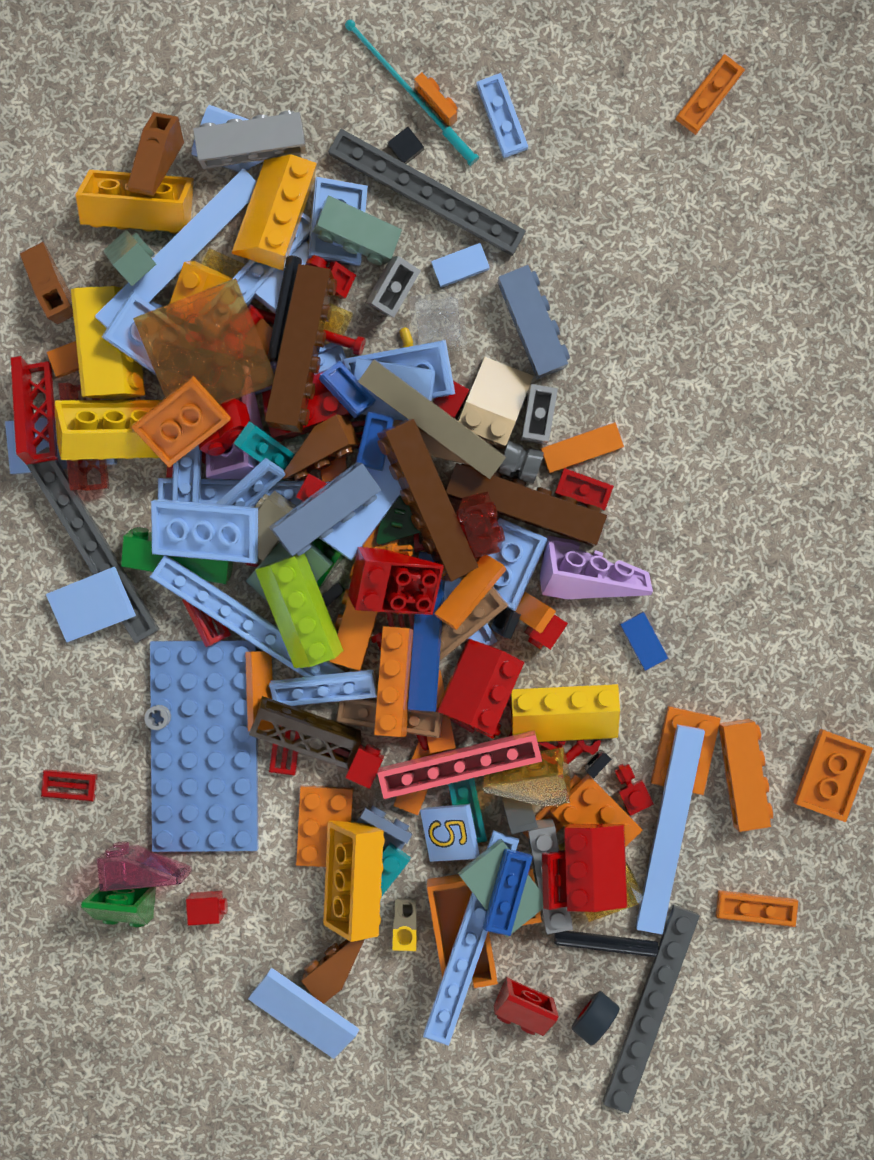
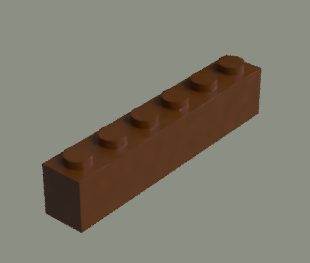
[265,264,337,433]
[377,419,478,582]
[446,463,607,547]

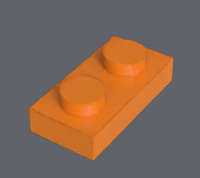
[414,72,458,127]

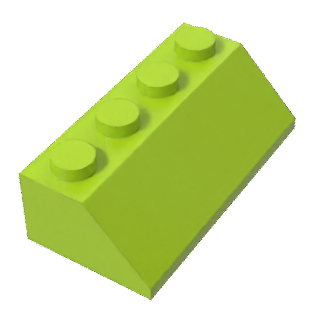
[255,553,344,668]

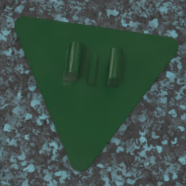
[376,495,420,545]

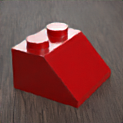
[493,977,559,1036]

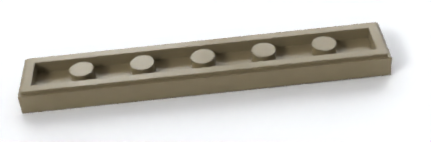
[358,359,506,479]

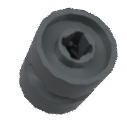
[498,441,544,485]

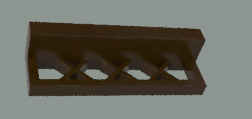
[249,696,361,769]

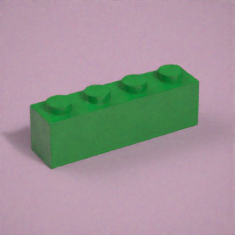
[121,527,233,584]

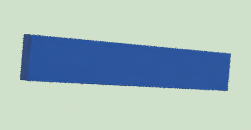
[408,552,445,712]

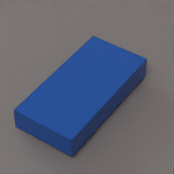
[319,361,376,418]
[356,412,394,471]
[620,612,668,671]

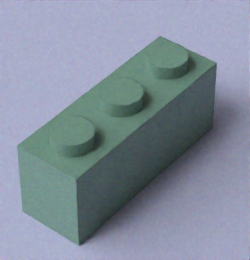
[313,195,402,265]
[103,230,157,286]

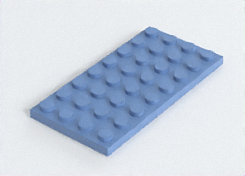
[150,640,259,852]

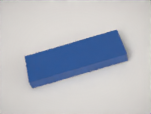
[483,848,533,936]

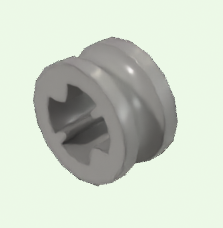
[144,705,171,730]

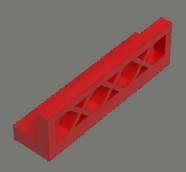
[11,356,58,465]

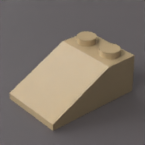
[459,357,533,449]

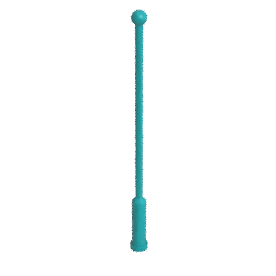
[345,19,479,166]

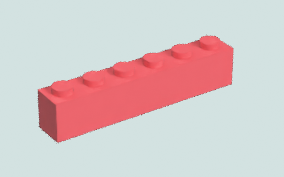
[377,730,542,799]

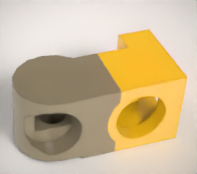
[392,899,417,951]

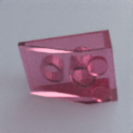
[97,841,192,891]

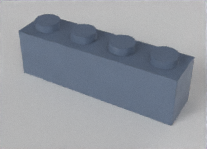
[497,265,570,379]
[269,462,381,556]

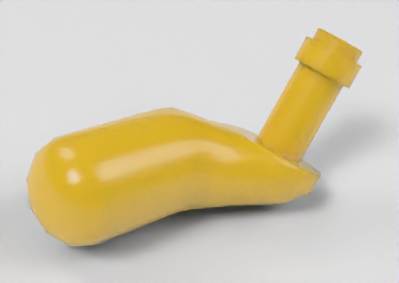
[399,327,413,348]

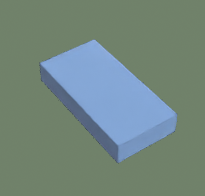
[431,243,490,288]

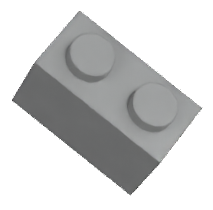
[365,256,421,318]
[520,384,558,445]

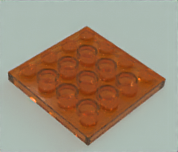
[133,278,275,405]

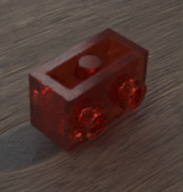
[456,492,505,558]

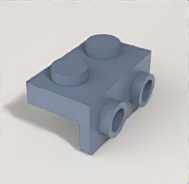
[356,805,412,850]

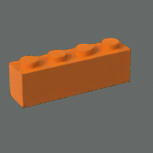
[374,626,413,737]
[719,719,773,832]

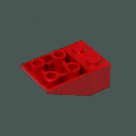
[348,547,444,615]

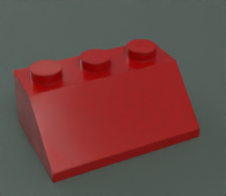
[262,372,353,442]
[436,639,525,736]
[565,823,627,912]

